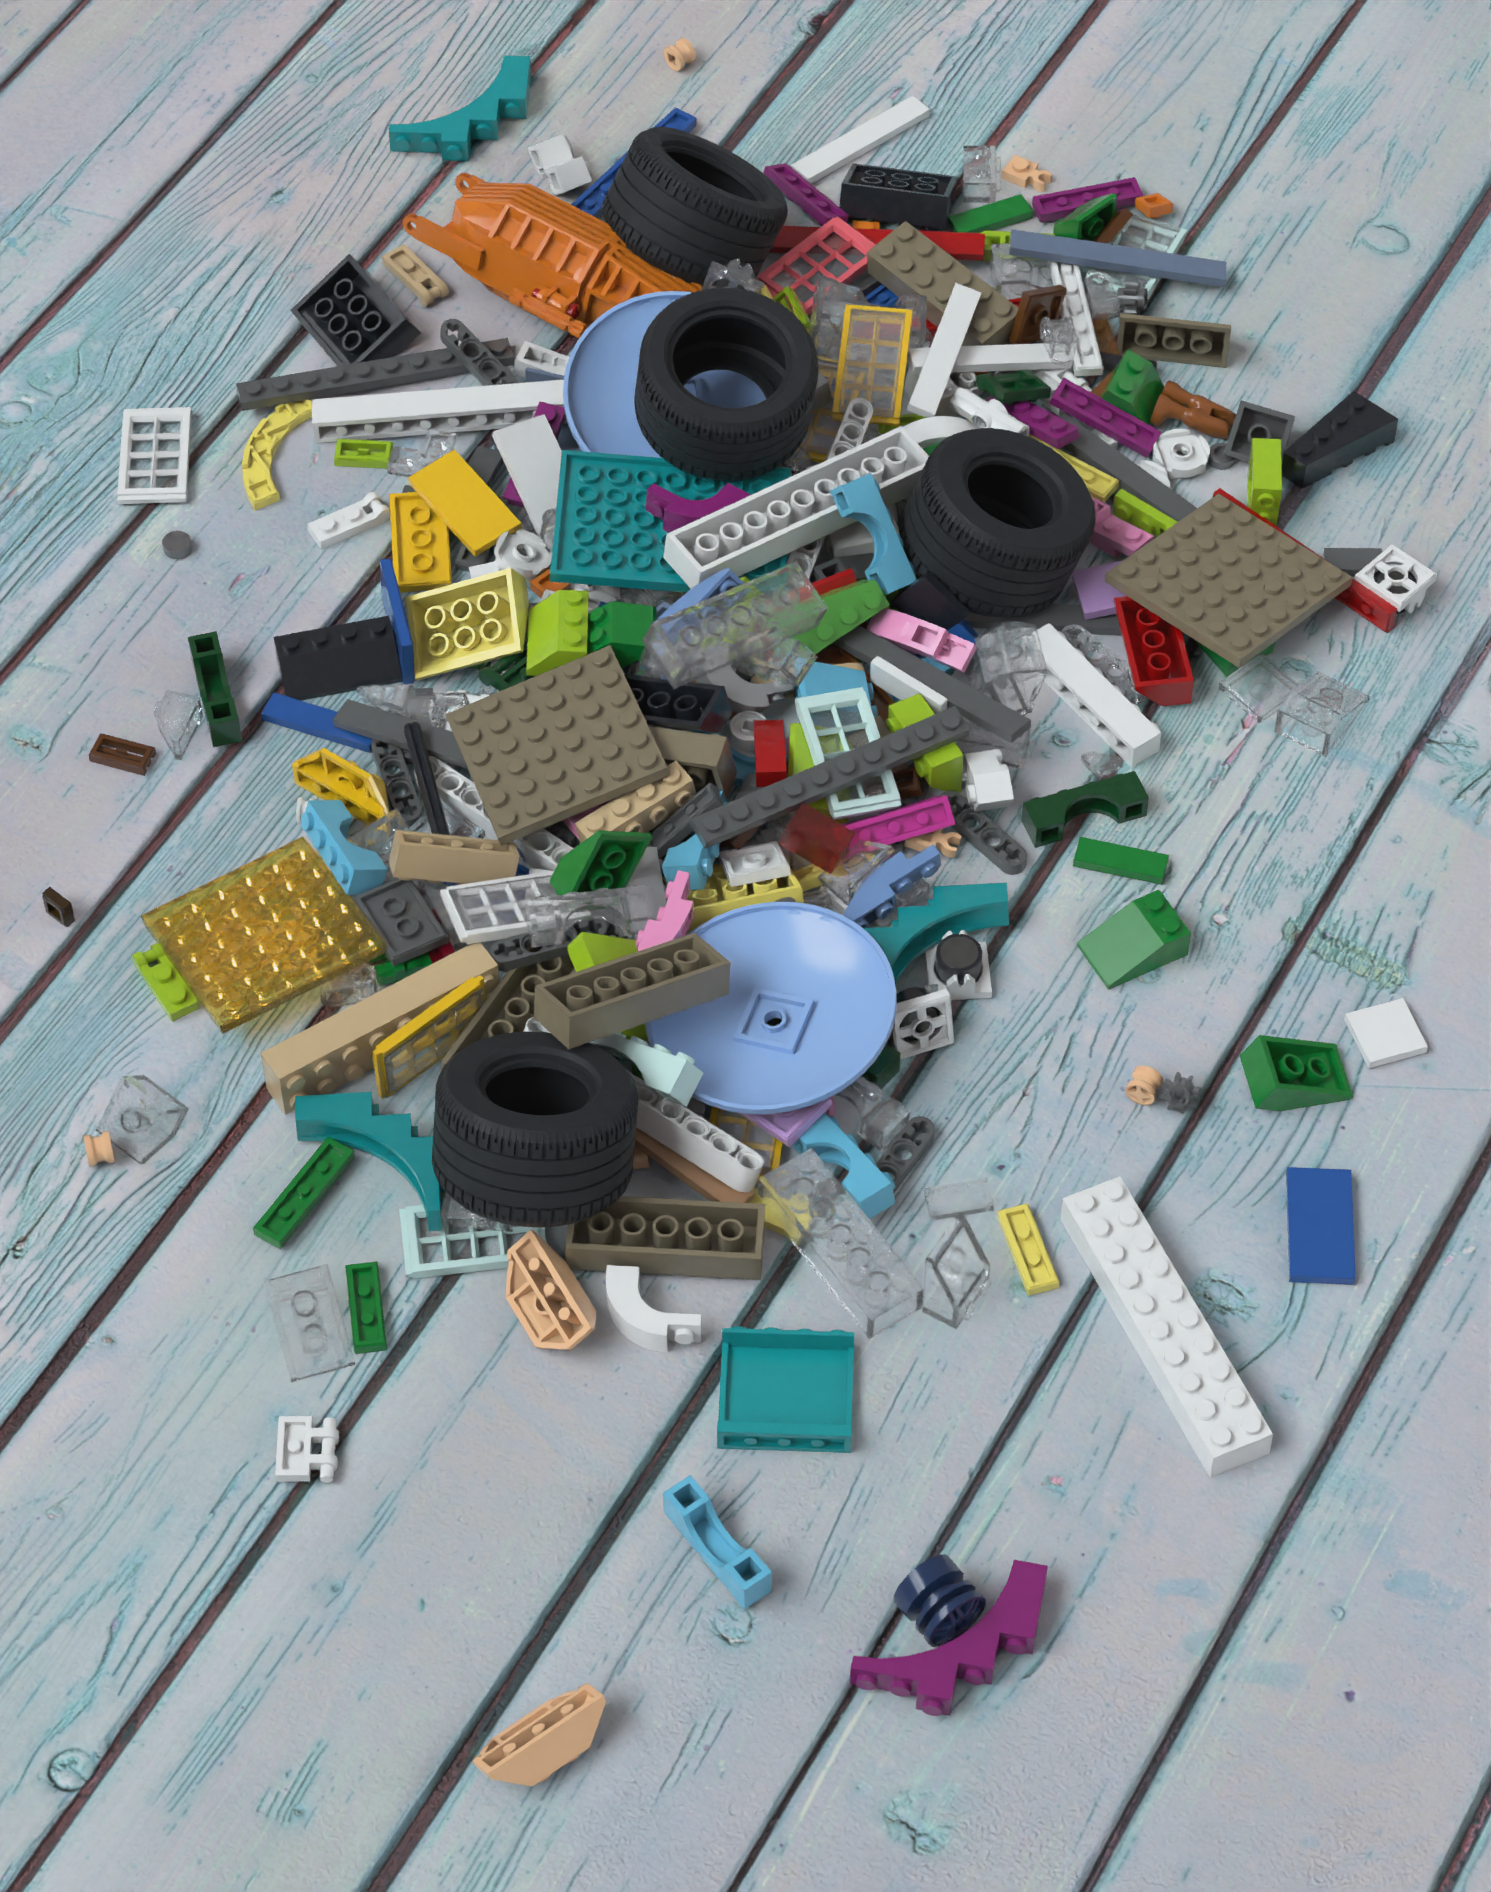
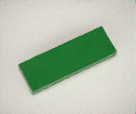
[948,194,1033,233]
[1073,837,1169,885]
[345,1261,387,1354]

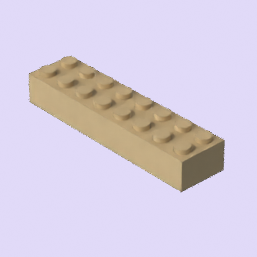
[261,942,500,1115]

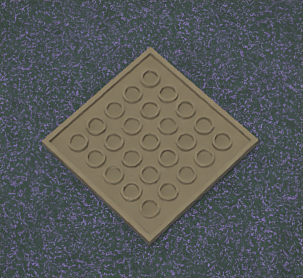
[1105,494,1352,668]
[445,645,670,846]

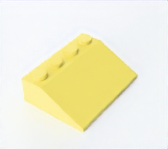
[406,568,529,680]
[662,863,804,935]

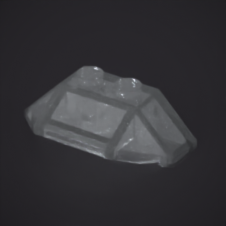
[975,620,1048,716]

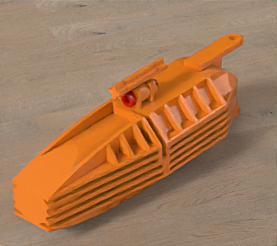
[402,172,707,338]

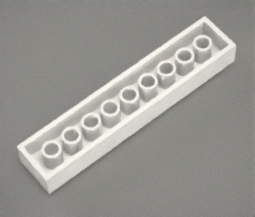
[663,426,929,589]
[1060,1176,1273,1478]

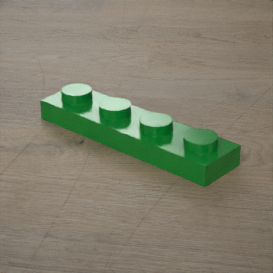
[253,1137,355,1249]

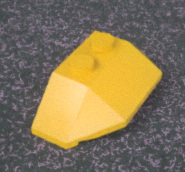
[292,748,392,837]

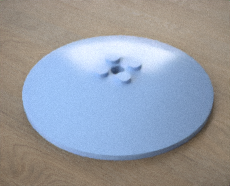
[563,291,766,458]
[645,902,897,1114]

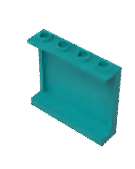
[717,1326,854,1453]

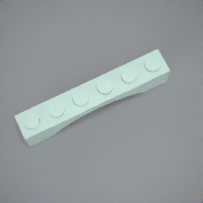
[589,1032,703,1107]

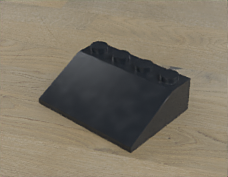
[839,163,958,231]
[290,254,421,366]

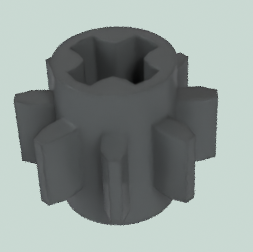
[1117,281,1148,315]
[1160,1072,1201,1114]

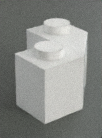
[527,133,592,195]
[962,749,1014,811]

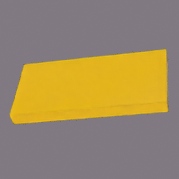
[408,449,522,557]
[389,492,452,593]

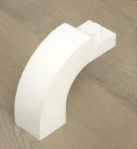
[903,416,978,448]
[606,1265,702,1353]

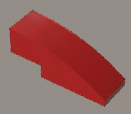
[753,720,787,787]

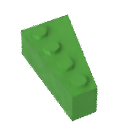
[756,579,890,668]

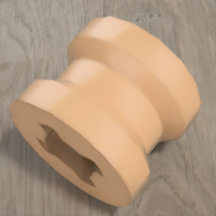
[663,38,696,71]
[1125,1066,1163,1105]
[83,1131,115,1167]

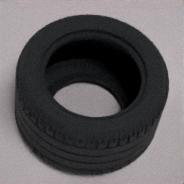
[602,127,788,289]
[634,288,819,481]
[899,428,1096,618]
[432,1032,639,1228]

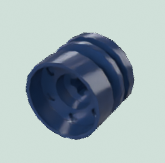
[893,1554,986,1647]

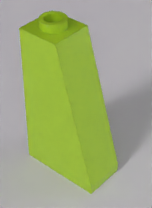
[567,932,649,1042]

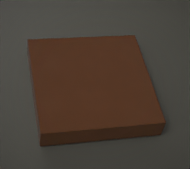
[1009,285,1067,344]

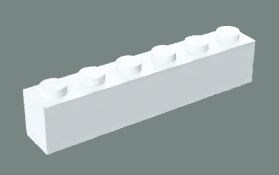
[1020,623,1161,768]

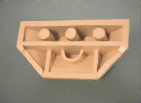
[506,1230,597,1350]
[472,1683,606,1787]

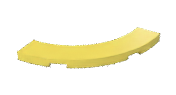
[242,399,312,511]

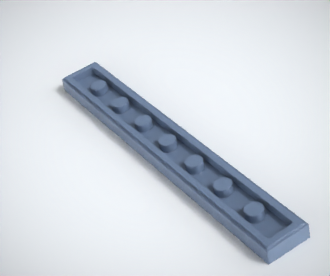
[1009,229,1226,287]

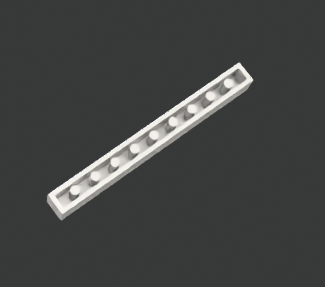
[312,380,567,443]

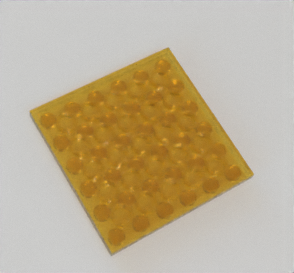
[141,836,387,1034]

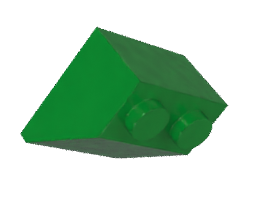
[1053,193,1117,241]
[1100,349,1164,425]
[587,601,657,669]

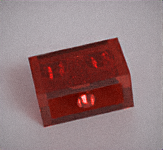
[779,803,855,874]

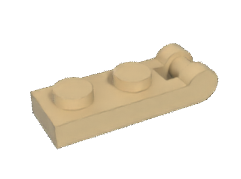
[382,244,449,307]

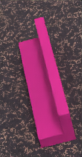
[827,795,955,859]

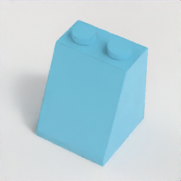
[794,659,878,737]

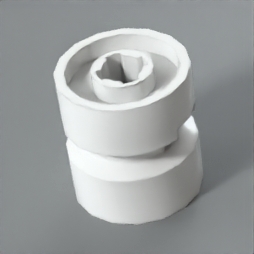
[730,711,766,758]

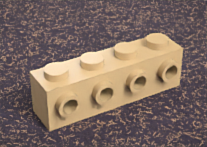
[575,761,696,844]
[389,830,520,885]

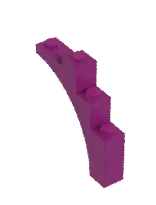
[850,1560,1048,1716]

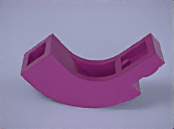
[645,483,750,533]

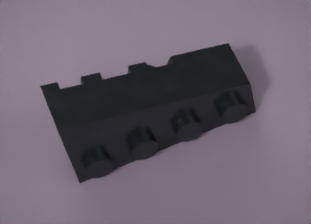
[1282,391,1398,489]

